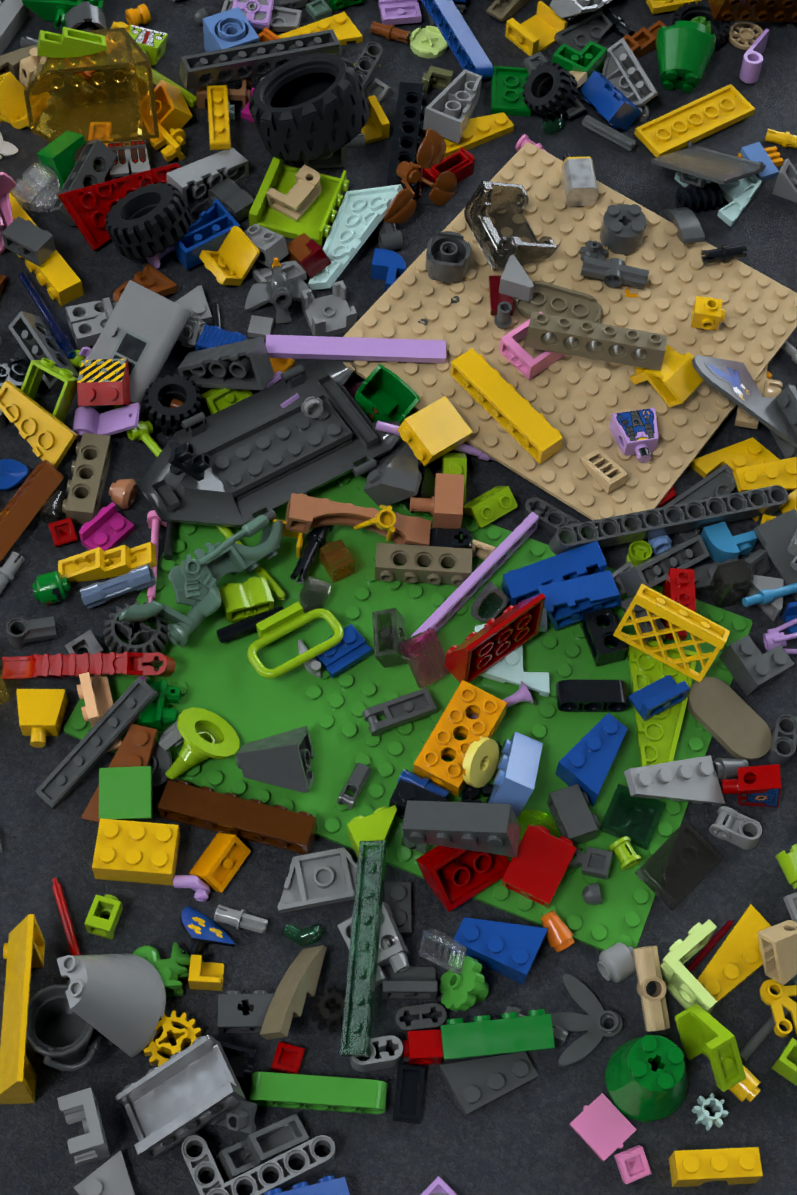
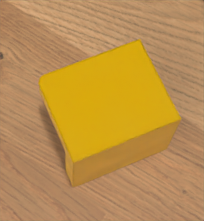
[188,954,225,991]

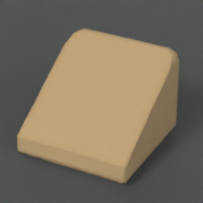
[471,539,497,560]

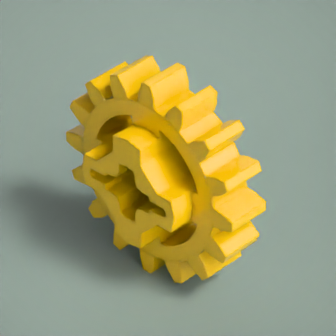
[143,1011,202,1067]

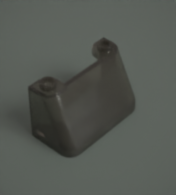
[464,181,557,271]

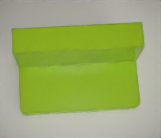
[201,388,252,415]

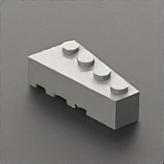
[166,147,249,213]

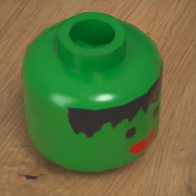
[32,571,70,605]

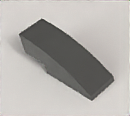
[216,1113,310,1182]

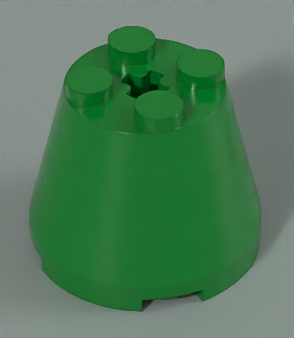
[655,21,716,93]
[604,1035,688,1123]

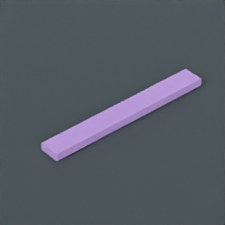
[266,335,446,363]
[410,512,539,652]

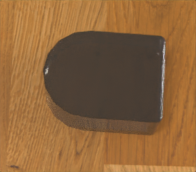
[299,576,330,613]

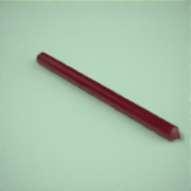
[686,920,734,973]

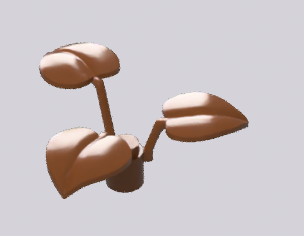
[383,128,457,224]

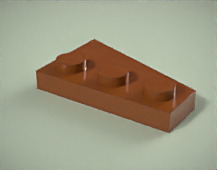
[113,263,177,302]

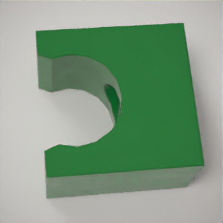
[37,130,96,191]

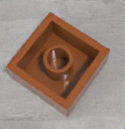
[286,233,312,266]

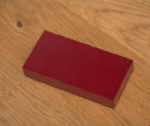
[489,276,513,316]

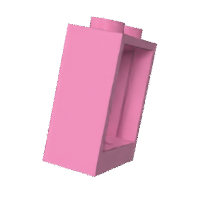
[499,311,566,380]

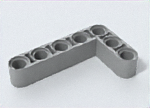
[181,1135,335,1195]

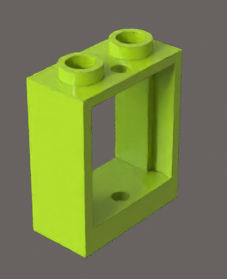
[20,358,78,423]

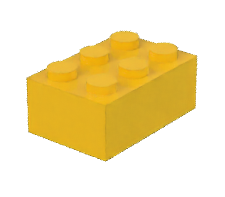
[92,818,181,886]

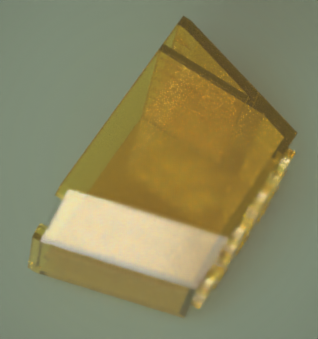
[24,27,159,146]

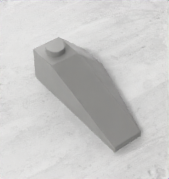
[550,0,612,18]

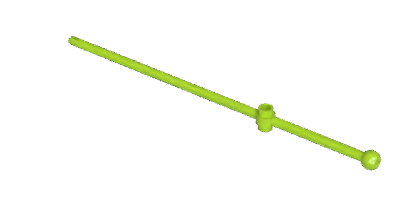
[69,350,286,600]

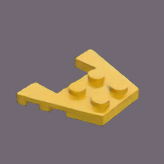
[690,437,780,522]

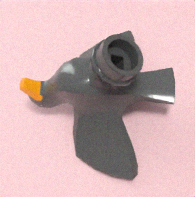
[245,258,315,323]

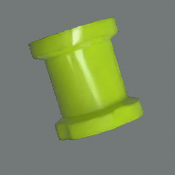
[609,836,642,871]

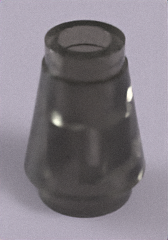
[39,490,66,524]

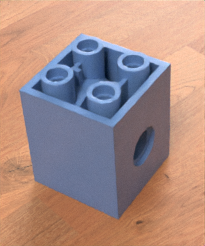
[202,7,259,52]

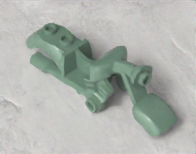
[119,515,284,648]

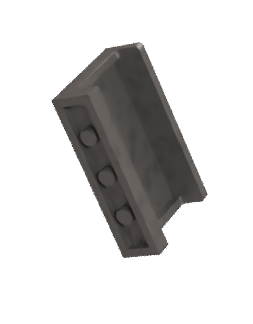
[115,1035,246,1161]

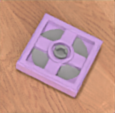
[232,0,275,29]

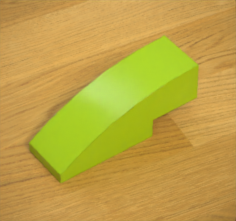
[37,27,107,58]

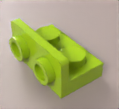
[463,486,518,528]

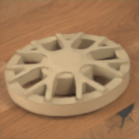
[728,21,764,50]

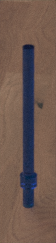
[18,272,76,359]

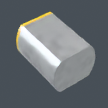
[561,156,598,206]

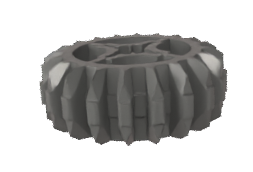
[103,600,169,653]

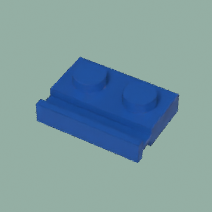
[316,624,372,679]

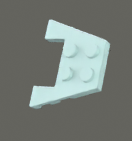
[674,171,762,227]
[474,608,550,697]

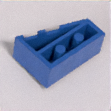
[580,71,642,131]
[537,570,622,631]
[555,713,628,807]
[451,917,548,985]

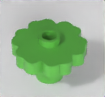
[439,956,489,1012]

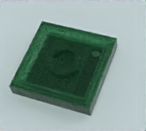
[599,783,666,850]

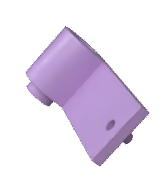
[739,28,770,84]
[72,402,140,442]

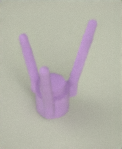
[763,618,797,654]

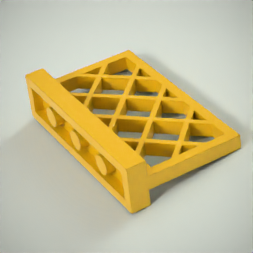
[613,583,730,682]

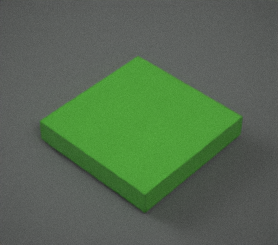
[99,766,152,820]

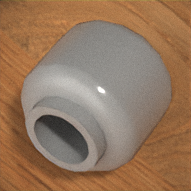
[597,943,636,983]

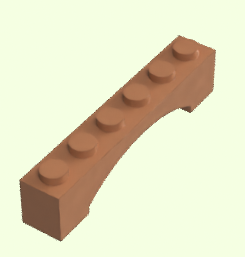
[284,493,431,546]

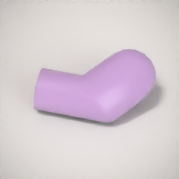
[173,875,211,902]

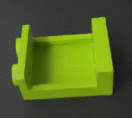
[675,1003,746,1092]

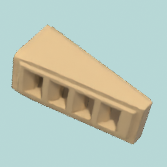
[580,448,628,494]

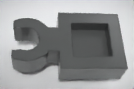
[568,847,614,880]

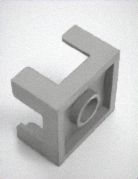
[301,280,357,337]
[57,1087,110,1167]

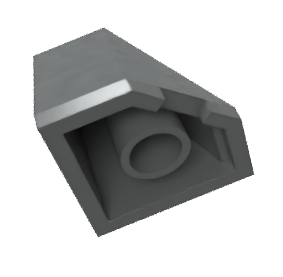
[236,726,314,793]

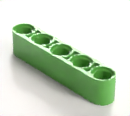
[249,1072,387,1114]

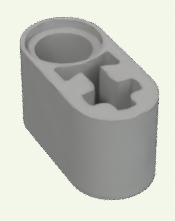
[350,1035,403,1072]

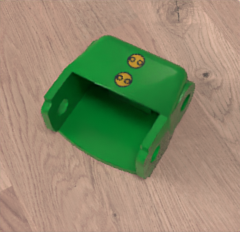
[354,364,420,423]

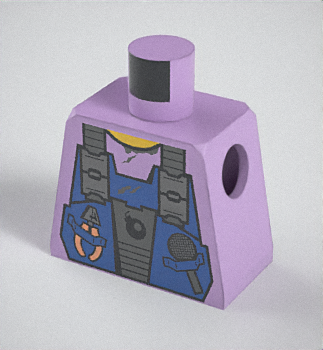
[609,408,658,463]

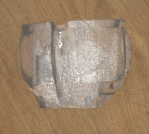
[11,162,60,212]

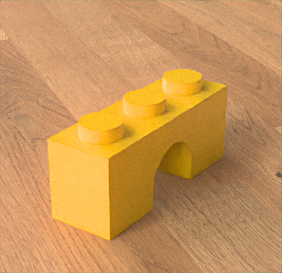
[669,1147,763,1187]

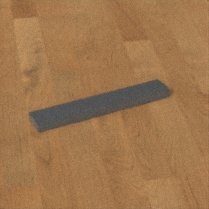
[35,677,159,809]

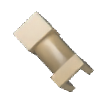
[266,164,322,222]

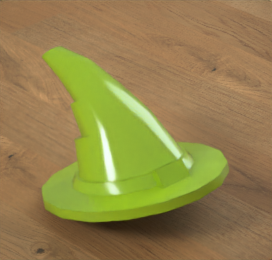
[165,707,240,780]

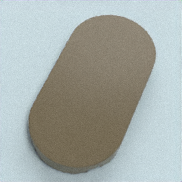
[515,281,602,323]
[687,677,772,761]

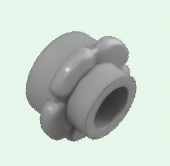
[301,396,323,418]

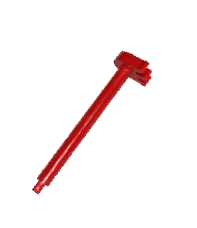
[52,878,81,956]

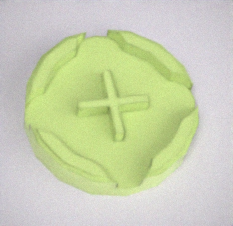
[409,26,448,59]

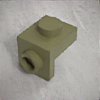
[421,66,453,94]

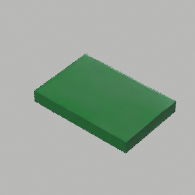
[490,66,531,117]

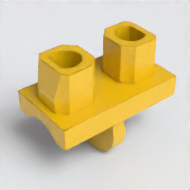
[149,123,186,163]

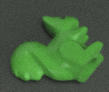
[133,942,191,997]

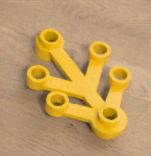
[759,979,797,1037]

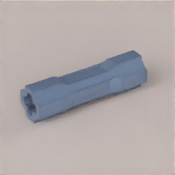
[80,564,156,609]

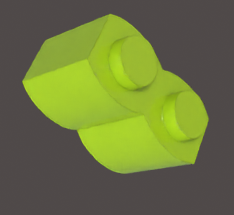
[219,577,274,622]

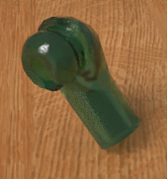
[542,114,565,135]
[282,923,323,947]

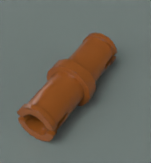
[370,21,411,44]

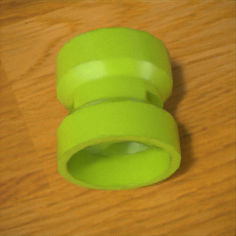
[626,540,652,566]

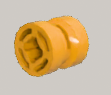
[125,3,152,26]

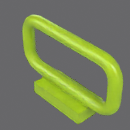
[247,602,344,679]

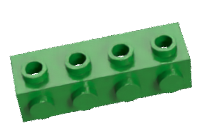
[441,1009,555,1060]

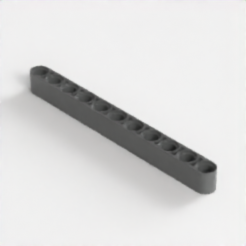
[549,485,788,555]

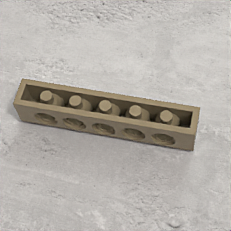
[525,312,667,371]

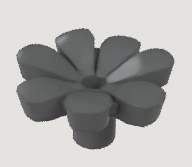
[579,241,608,261]

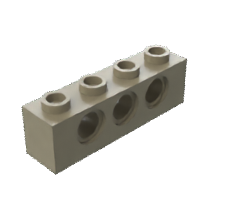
[62,433,113,524]
[375,543,472,587]

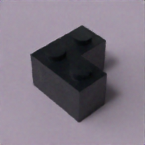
[389,779,448,854]

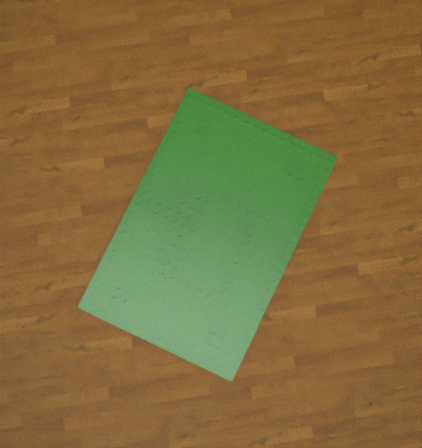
[64,472,752,951]

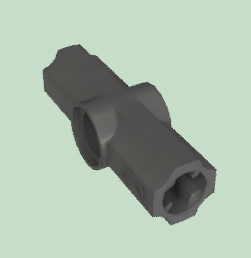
[580,256,649,289]

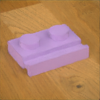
[378,0,422,25]

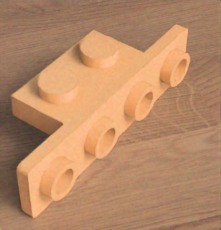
[76,672,122,752]

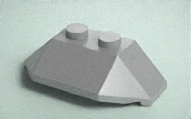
[602,38,658,107]

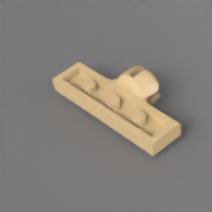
[734,365,783,429]

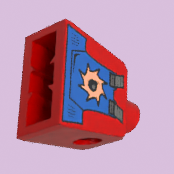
[722,764,781,807]

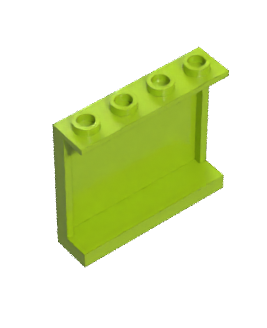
[249,157,349,246]

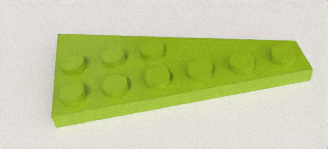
[627,633,698,767]

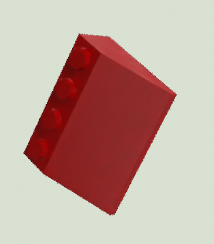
[445,593,546,683]

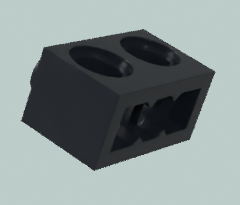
[580,607,629,666]

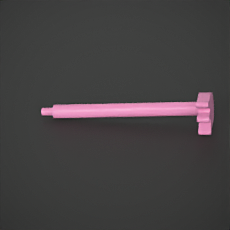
[147,510,167,603]

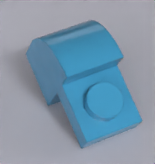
[700,521,757,563]

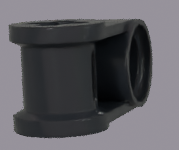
[429,528,472,549]

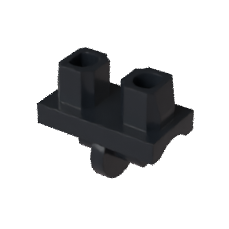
[168,440,211,481]

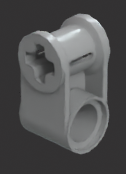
[709,806,762,850]

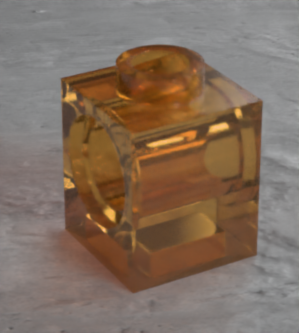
[320,539,355,582]

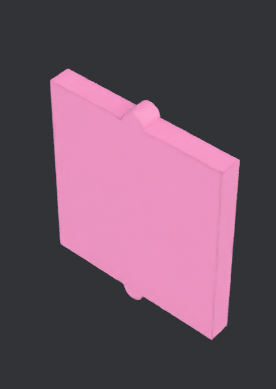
[569,1093,637,1162]

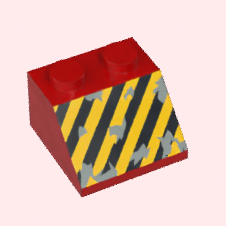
[77,358,130,406]

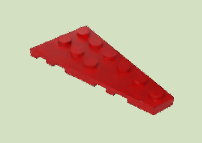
[57,163,180,250]

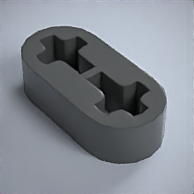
[395,1003,446,1034]

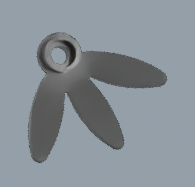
[550,973,623,1067]

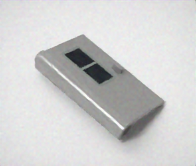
[87,280,191,408]

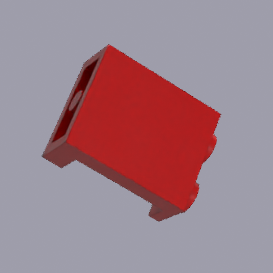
[661,568,696,640]
[501,824,577,909]

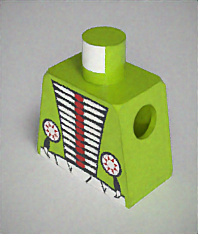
[127,25,168,65]

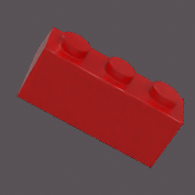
[416,846,510,912]

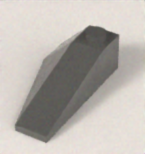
[364,438,422,506]

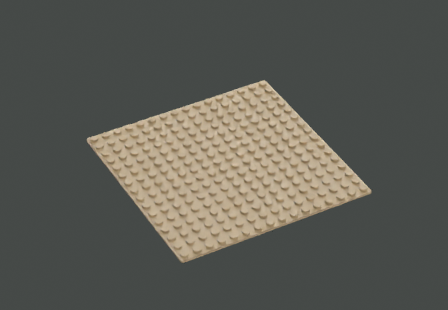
[343,143,797,531]

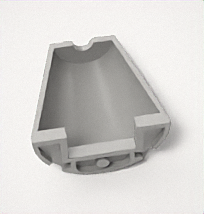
[57,954,166,1057]

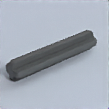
[582,115,636,151]

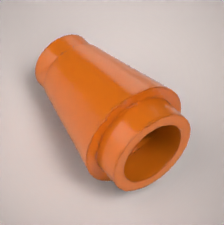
[540,910,575,952]

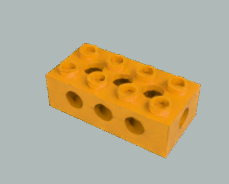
[413,680,507,797]

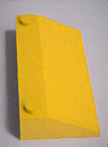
[0,914,45,1104]

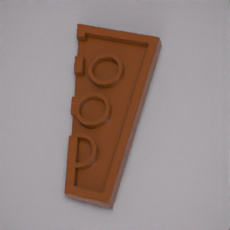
[81,724,158,823]

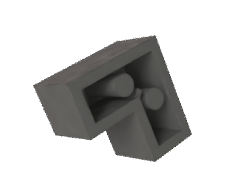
[719,635,795,696]

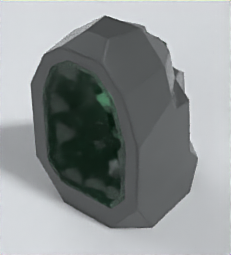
[471,581,510,621]

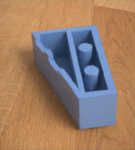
[488,731,543,818]

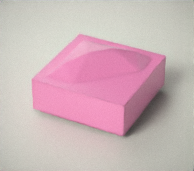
[614,1145,652,1185]

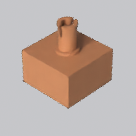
[409,473,464,529]

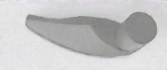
[298,639,321,678]

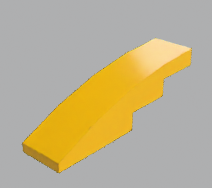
[58,542,156,583]

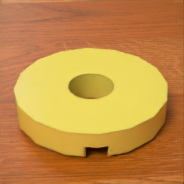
[462,736,499,788]

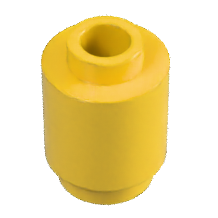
[729,1065,761,1102]

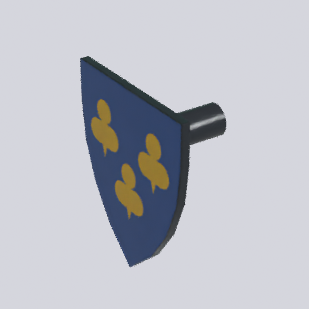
[180,906,235,957]

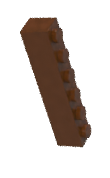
[158,780,317,855]

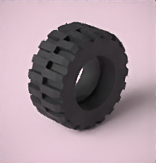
[105,182,192,260]

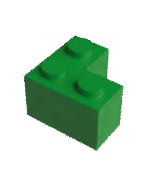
[552,40,607,88]

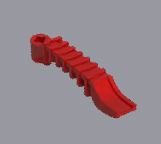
[1,652,176,680]

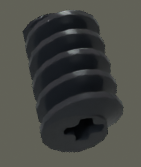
[676,182,723,211]

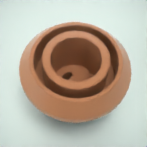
[109,479,138,510]

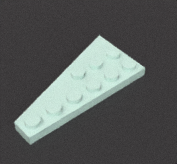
[308,184,403,290]

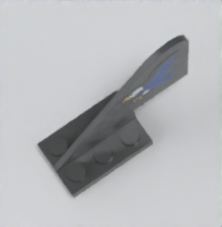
[692,355,797,459]

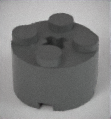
[65,1,107,37]
[600,204,647,255]
[425,231,471,283]

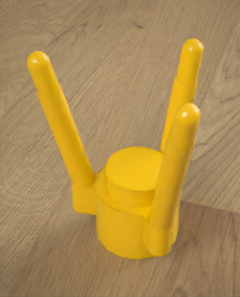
[353,504,396,542]

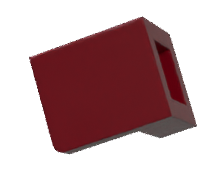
[300,240,331,279]

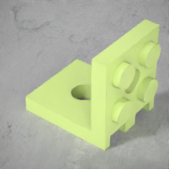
[660,919,717,1014]

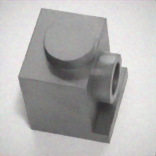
[64,630,105,655]

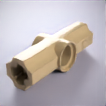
[633,946,670,1032]

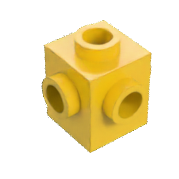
[691,296,726,331]

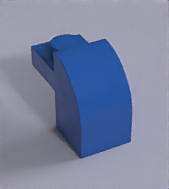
[371,248,406,292]

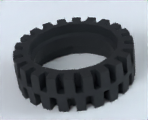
[672,1,731,53]

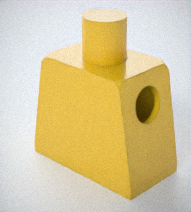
[17,689,68,748]

